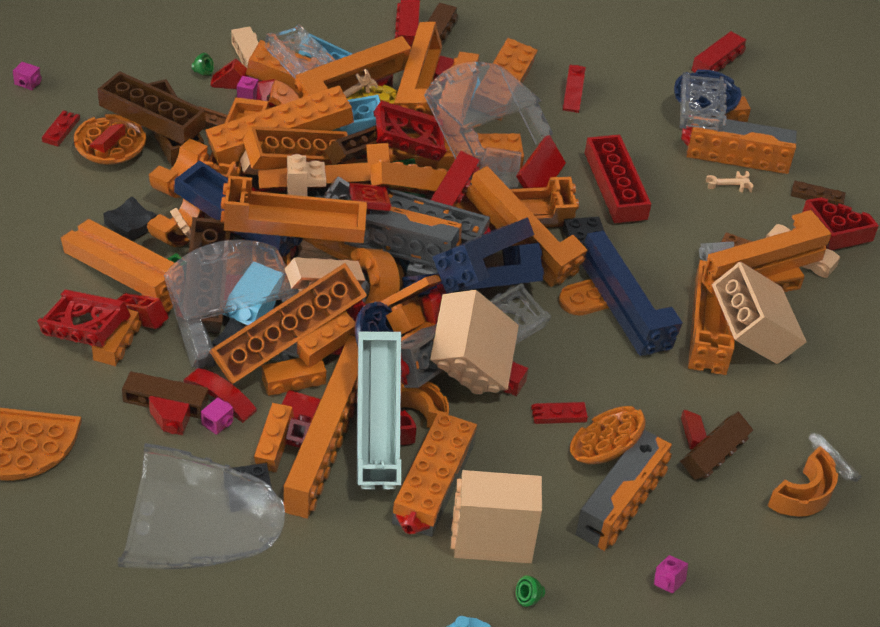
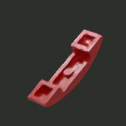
[184,368,257,423]

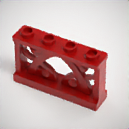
[373,100,447,161]
[37,289,131,347]

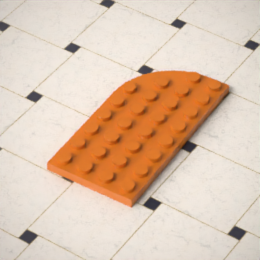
[0,408,82,481]

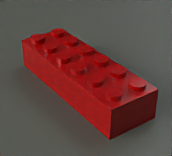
[585,134,651,223]

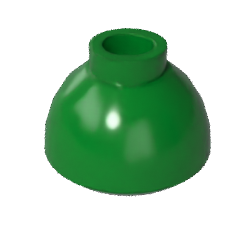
[192,53,214,76]
[516,575,545,607]

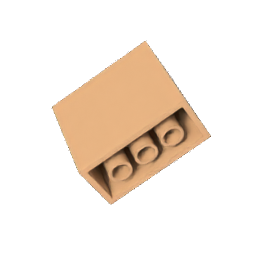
[712,261,807,364]
[430,290,519,394]
[450,470,542,564]

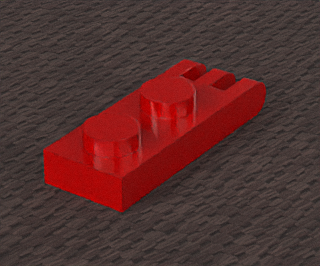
[42,110,80,147]
[531,402,588,424]

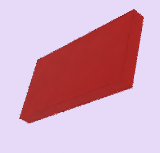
[516,135,566,188]

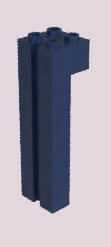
[174,160,303,261]
[432,217,535,294]
[582,231,683,356]
[402,243,544,295]

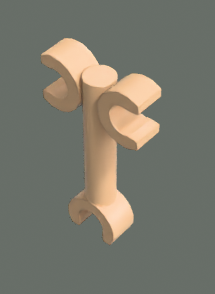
[343,69,378,98]
[706,171,753,193]
[170,208,191,241]

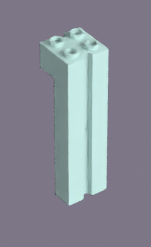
[357,332,401,489]

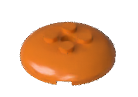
[74,114,146,165]
[570,406,646,464]

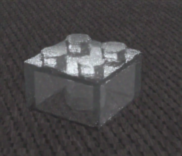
[480,147,521,189]

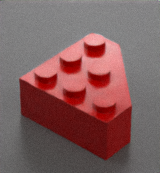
[802,197,879,250]

